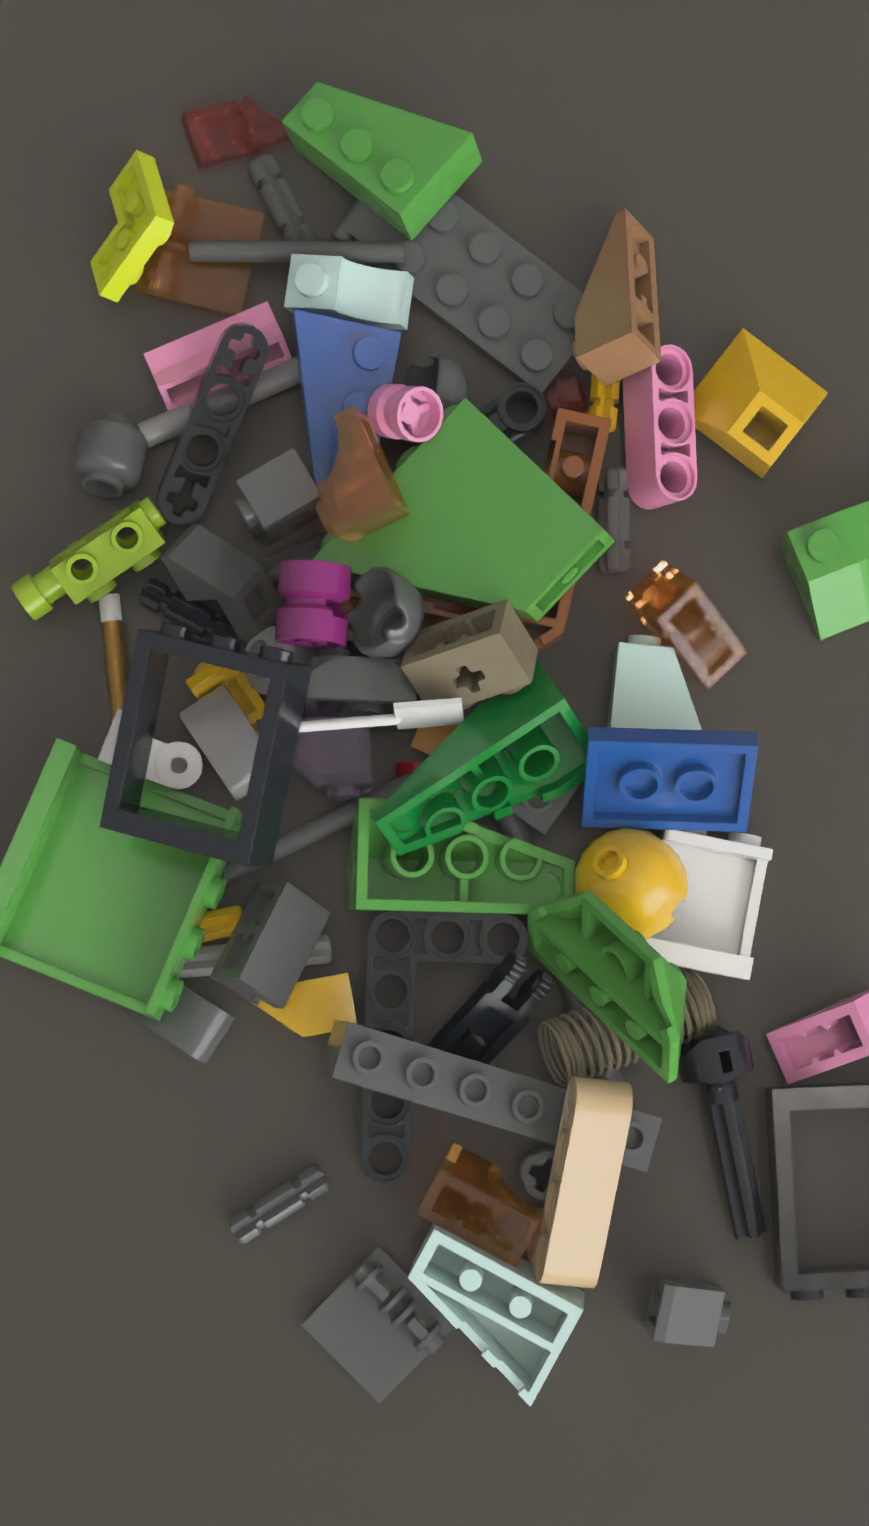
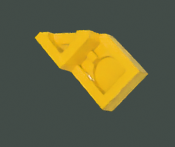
[247,973,357,1037]

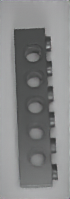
[319,1020,662,1172]

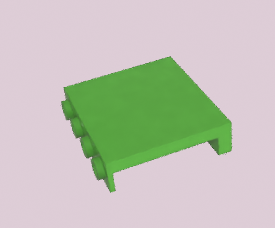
[0,738,243,1021]

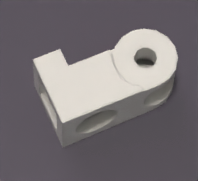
[98,708,203,789]

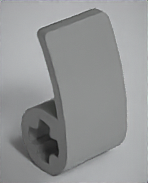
[180,685,258,801]

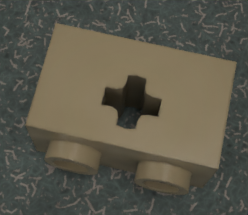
[401,599,538,710]

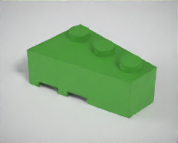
[281,82,483,241]

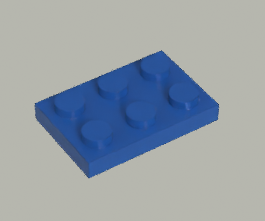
[581,727,758,832]

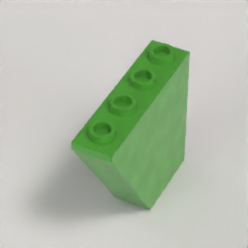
[313,397,615,622]

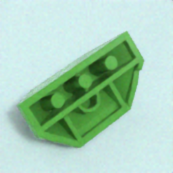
[528,890,687,1084]

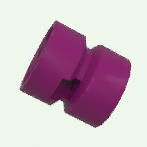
[274,560,352,649]

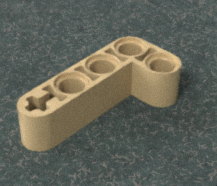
[526,1076,633,1289]

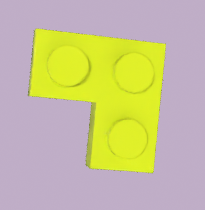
[90,150,174,303]

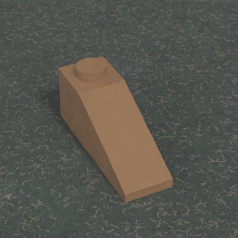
[572,208,661,386]

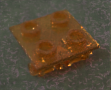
[135,184,265,315]

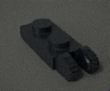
[426,952,553,1065]

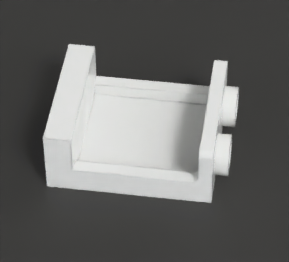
[646,830,773,980]

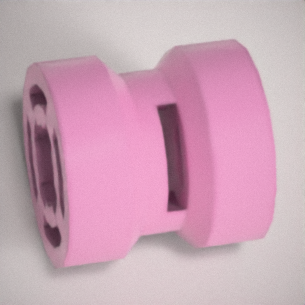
[367,383,444,442]

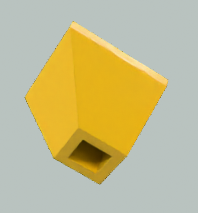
[694,328,828,478]

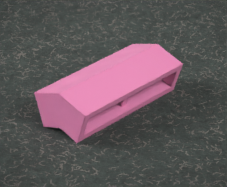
[144,301,292,411]

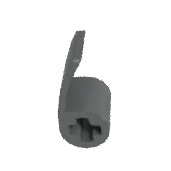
[122,985,236,1064]

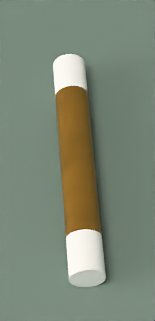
[98,593,129,723]

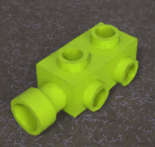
[11,497,167,621]

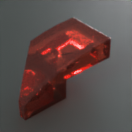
[181,96,290,169]

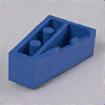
[291,309,402,496]

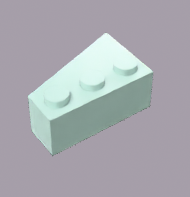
[408,1214,585,1407]

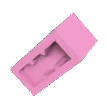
[766,990,869,1084]

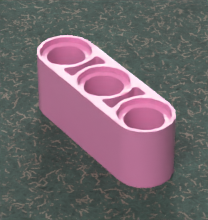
[622,344,697,510]

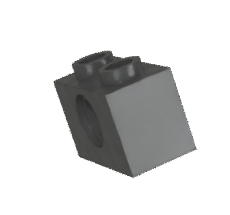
[234,447,325,546]

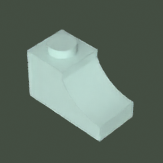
[284,254,414,330]

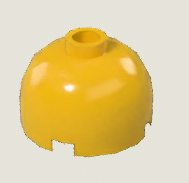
[575,828,688,939]

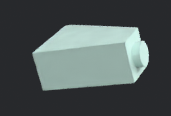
[607,635,702,730]

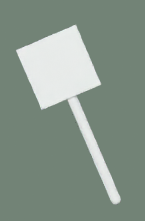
[299,698,464,733]

